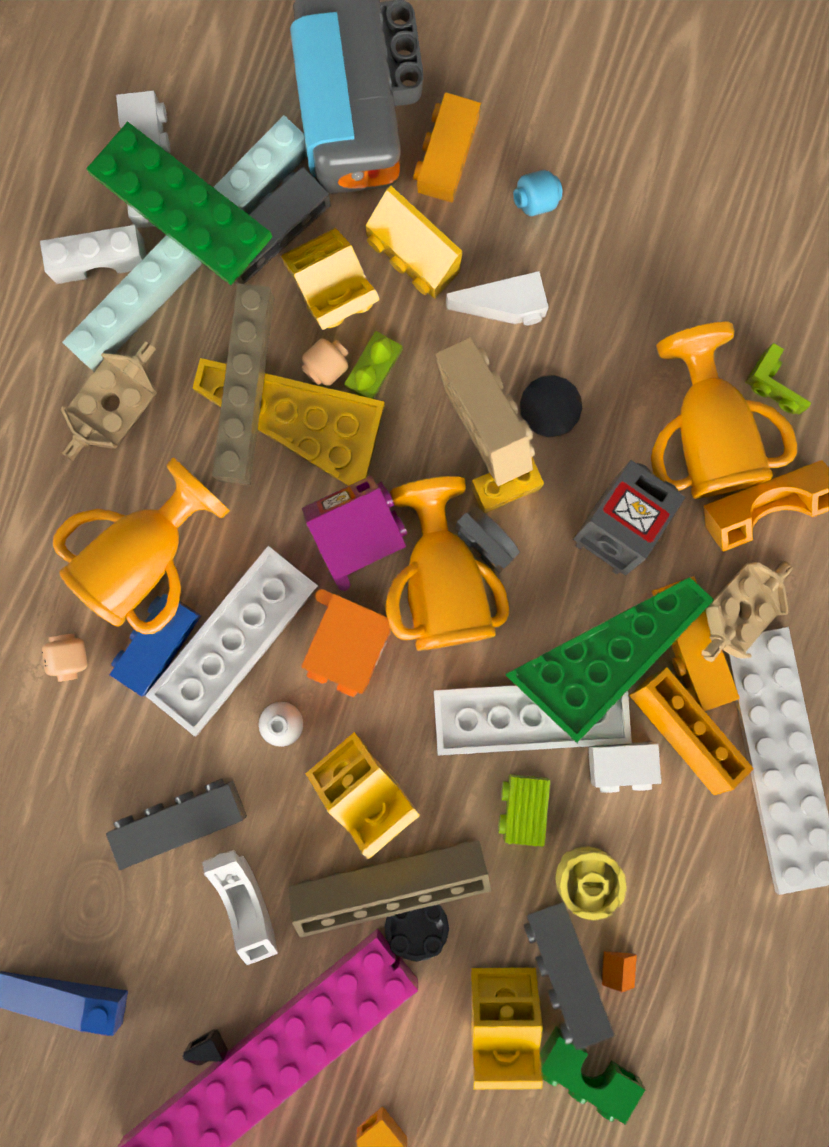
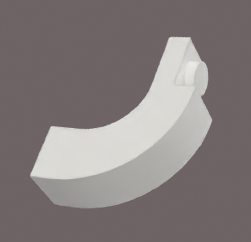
[203,850,278,965]

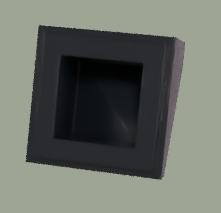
[182,1029,228,1066]

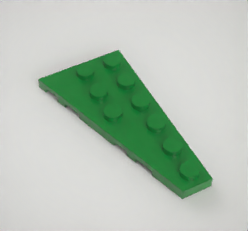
[505,577,714,743]

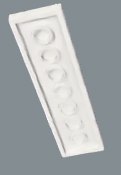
[725,627,829,895]

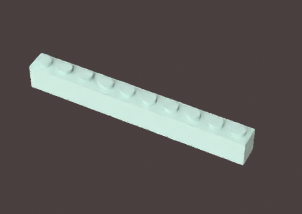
[62,115,307,371]

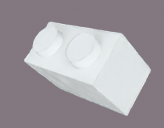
[588,741,661,793]

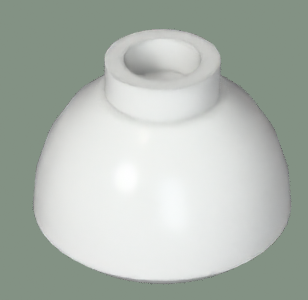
[259,702,303,747]

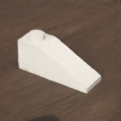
[446,271,549,325]

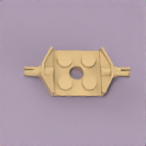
[61,341,157,461]
[702,561,793,662]

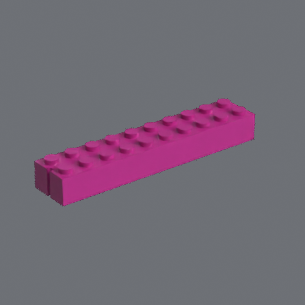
[117,928,418,1147]

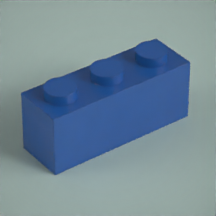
[109,593,202,696]

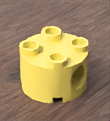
[555,846,627,920]

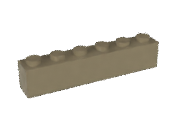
[212,283,274,485]
[288,841,491,938]

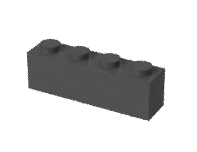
[234,167,331,285]
[105,778,247,871]
[523,902,615,1050]

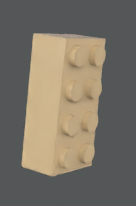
[435,337,535,486]

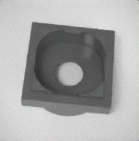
[455,507,520,573]

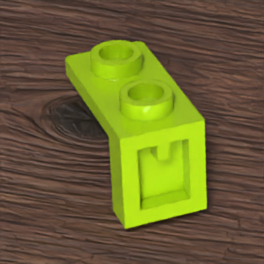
[745,343,811,414]

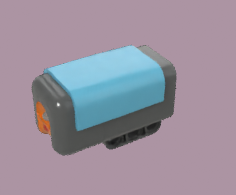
[290,0,423,194]

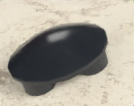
[520,375,582,437]
[384,904,449,962]

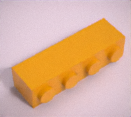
[651,576,740,711]
[629,667,754,795]

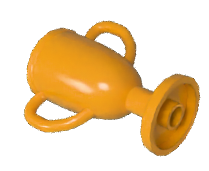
[651,322,797,499]
[53,457,230,634]
[386,476,509,651]

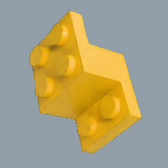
[281,228,379,330]
[305,732,420,859]
[471,968,543,1089]

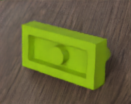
[344,331,403,399]

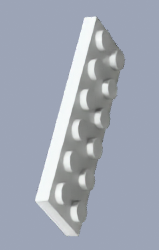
[145,546,319,736]
[434,685,632,755]

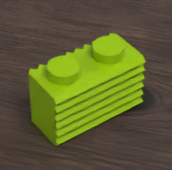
[498,774,550,847]

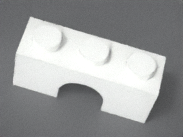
[40,225,146,284]

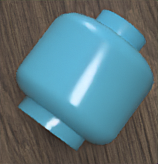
[513,170,563,216]

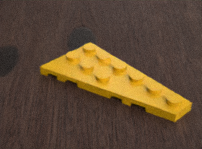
[192,358,385,486]

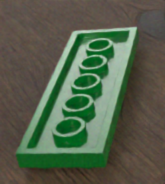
[86,121,273,285]

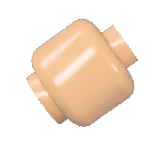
[301,338,348,386]
[42,633,88,682]

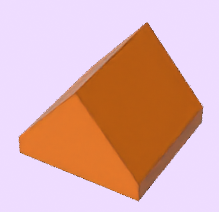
[601,951,637,992]

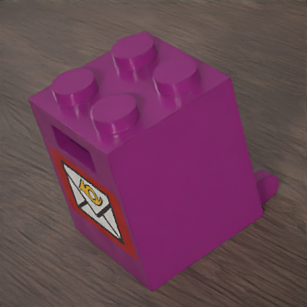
[302,476,408,591]

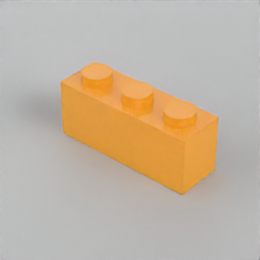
[413,92,481,203]

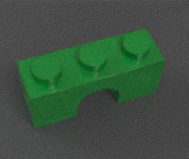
[540,1026,646,1125]

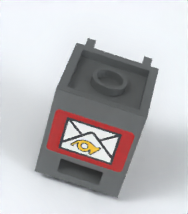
[573,460,686,576]

